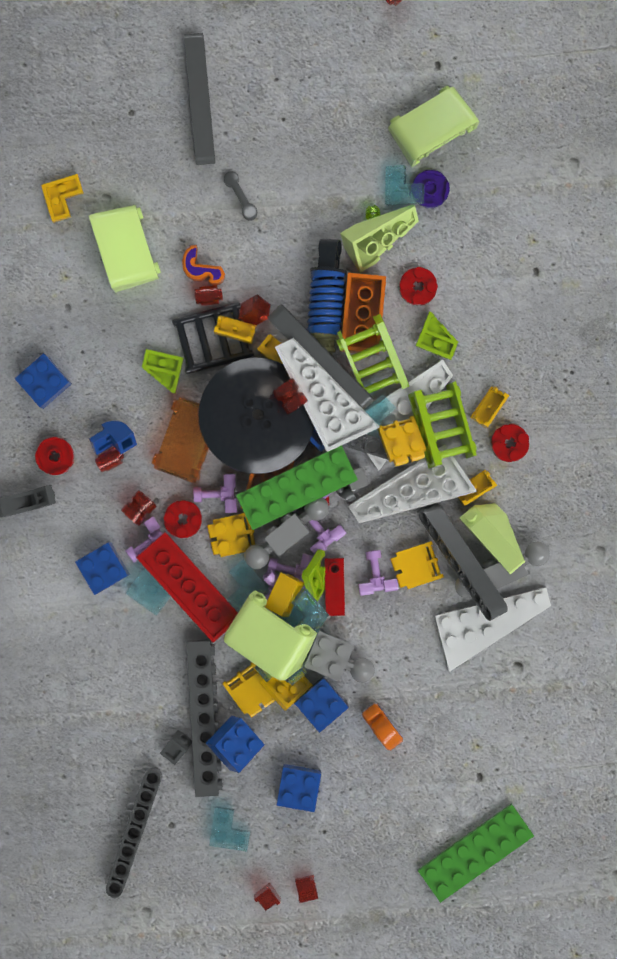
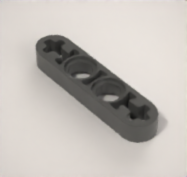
[346,434,418,466]

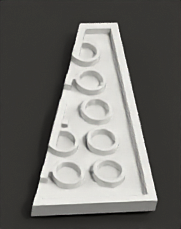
[348,445,477,523]
[434,587,551,672]

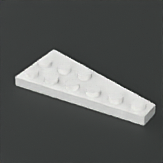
[275,338,380,452]
[357,360,453,471]

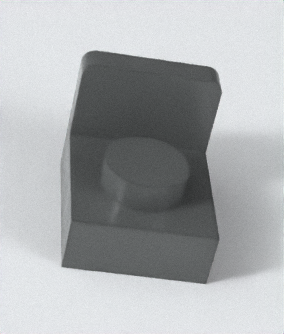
[160,730,192,765]

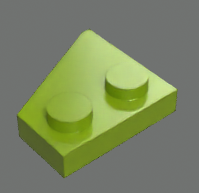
[416,311,458,360]
[142,349,184,394]
[302,549,325,603]

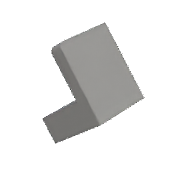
[349,467,369,492]

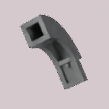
[0,485,56,518]

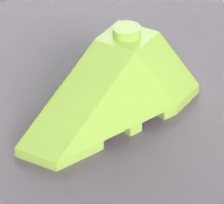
[340,204,419,273]
[460,503,525,575]

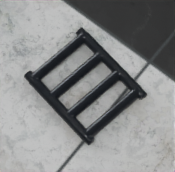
[172,302,254,374]

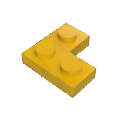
[41,174,84,223]
[259,671,313,711]

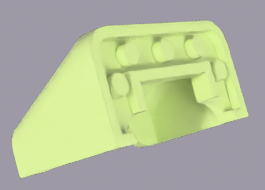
[388,86,479,168]
[89,205,161,293]
[224,590,317,680]

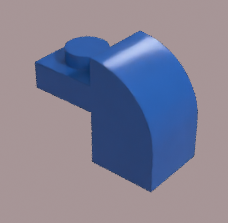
[89,421,137,455]

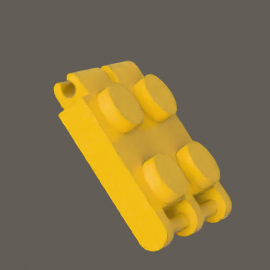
[377,415,426,467]
[207,513,255,557]
[390,541,444,589]
[222,662,275,718]

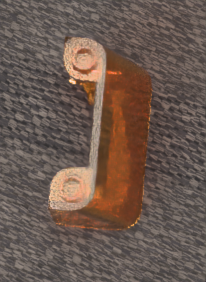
[151,397,209,484]

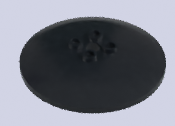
[198,358,314,474]

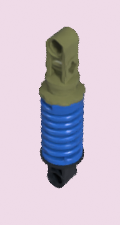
[307,239,347,356]

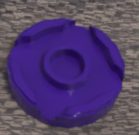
[412,170,450,208]

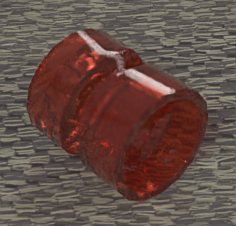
[272,378,308,415]
[121,490,157,526]

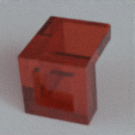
[239,294,271,325]
[295,875,318,903]
[254,883,281,911]

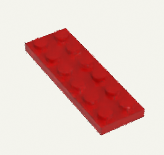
[136,532,238,643]

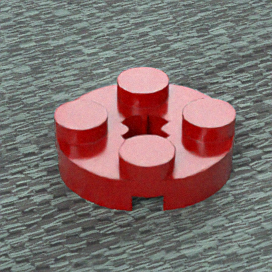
[399,267,438,306]
[490,424,529,462]
[35,437,75,475]
[163,500,202,538]

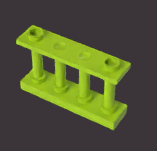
[336,314,410,393]
[408,381,477,469]

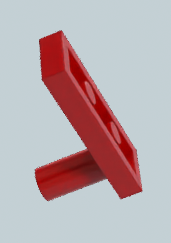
[325,558,345,616]

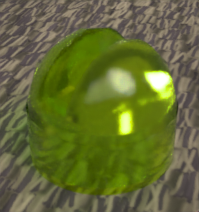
[365,205,381,220]

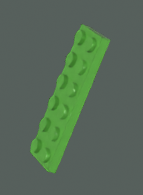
[236,445,358,530]
[418,803,534,903]

